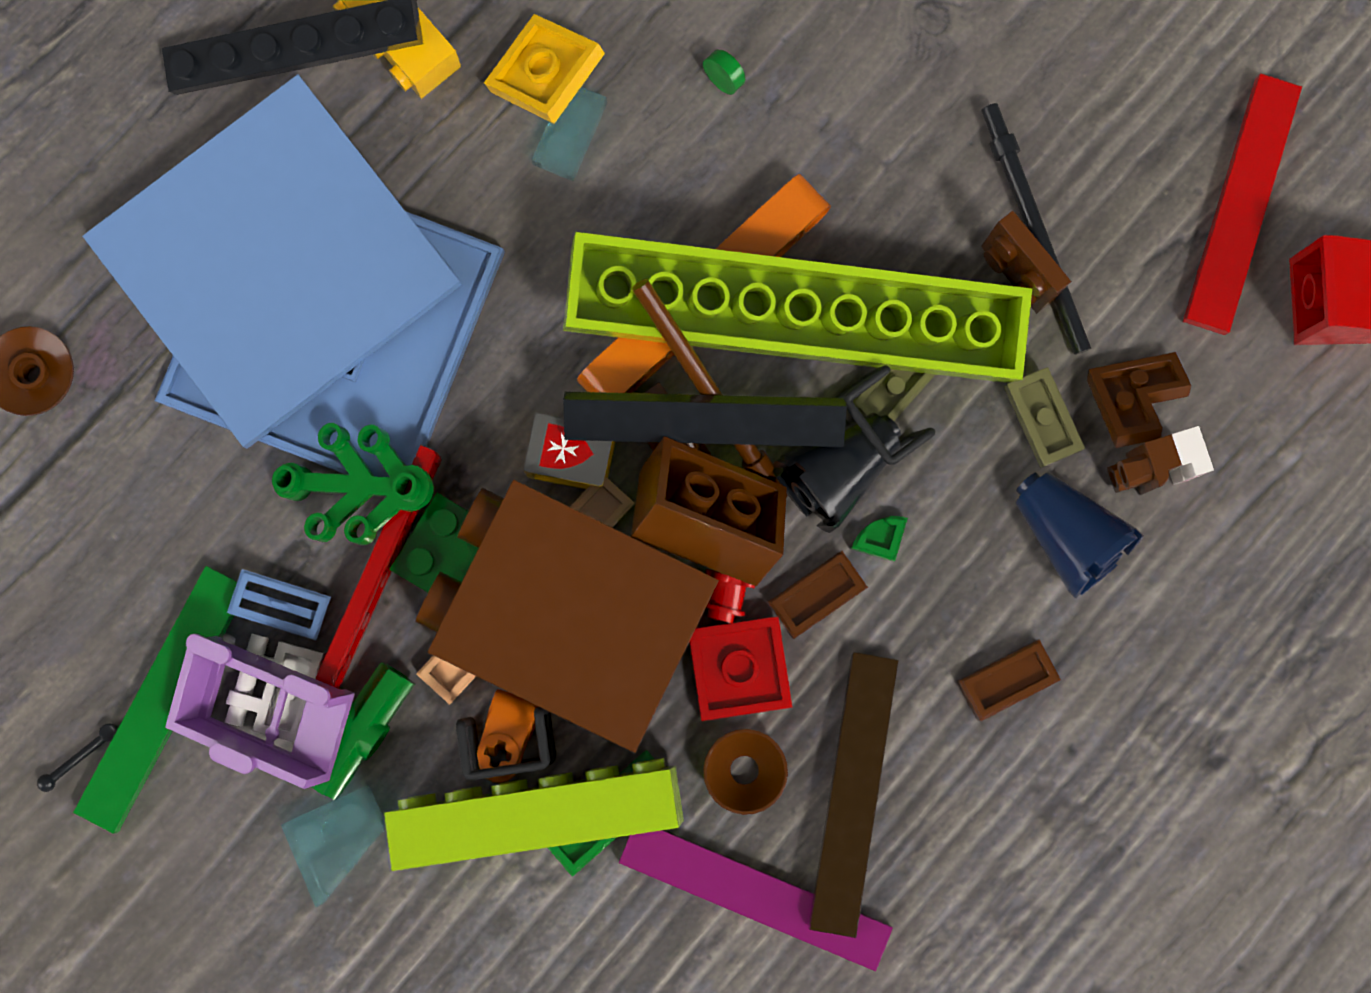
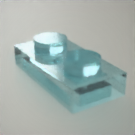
[532,87,607,181]

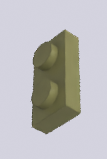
[1004,367,1085,468]

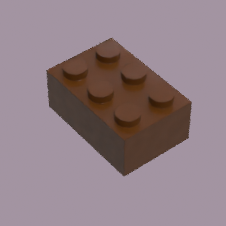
[631,436,787,586]

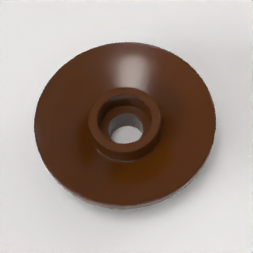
[0,326,74,416]

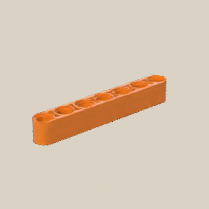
[577,174,831,393]

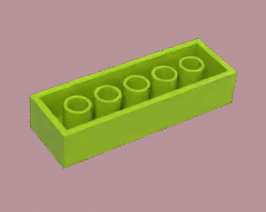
[384,758,684,871]

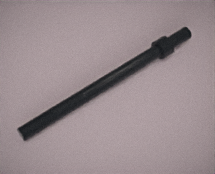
[981,103,1092,355]

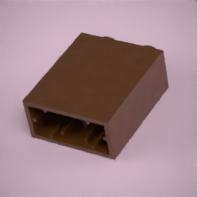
[415,479,719,753]

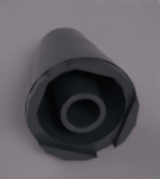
[773,413,901,533]

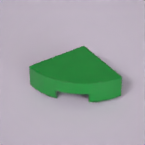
[850,516,908,562]

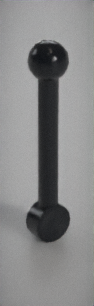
[37,723,119,792]

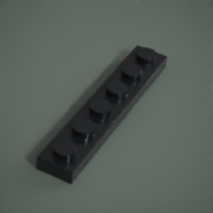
[162,0,423,95]

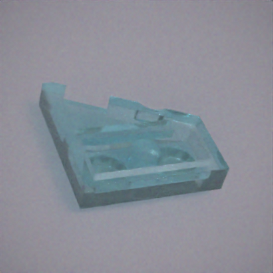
[281,785,386,907]

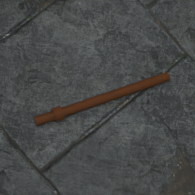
[632,279,788,498]

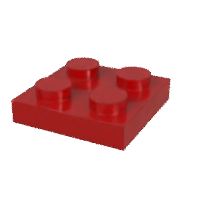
[690,616,793,721]

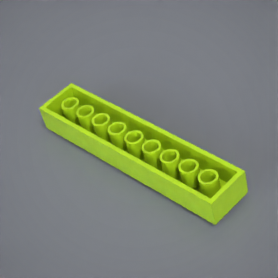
[563,232,1032,383]

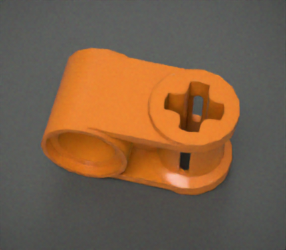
[477,689,539,783]

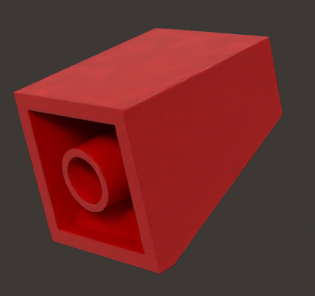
[1289,235,1371,345]

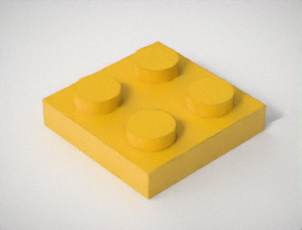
[484,14,605,124]

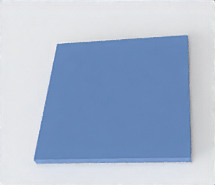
[82,74,462,449]
[154,212,505,477]

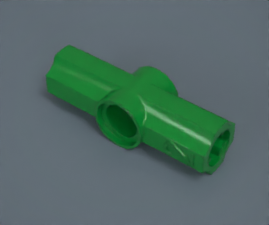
[311,662,416,800]

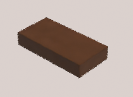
[767,551,868,639]
[957,639,1061,722]

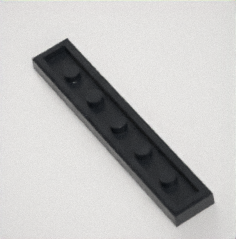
[563,391,847,447]

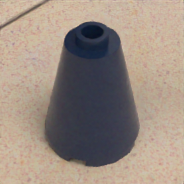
[1016,472,1144,598]

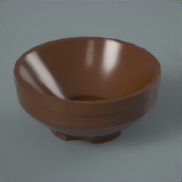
[703,729,788,815]

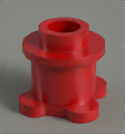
[705,569,755,623]

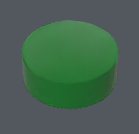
[703,49,745,95]

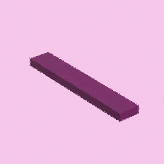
[619,830,893,972]

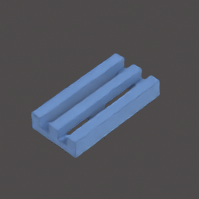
[227,569,331,640]

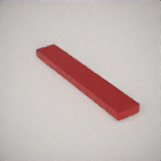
[1183,73,1302,335]
[315,445,442,689]

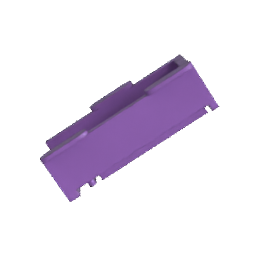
[165,634,355,789]

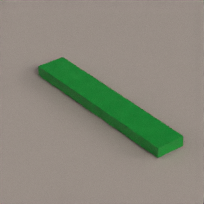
[73,566,249,834]

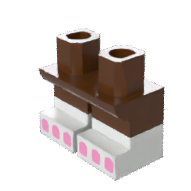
[1107,426,1214,495]

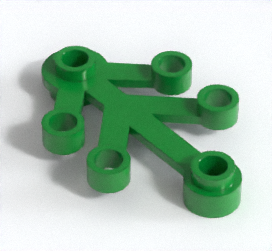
[272,423,434,545]

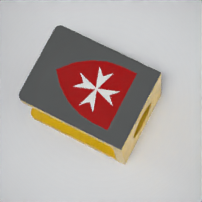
[523,413,616,489]

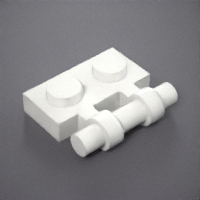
[225,633,326,742]

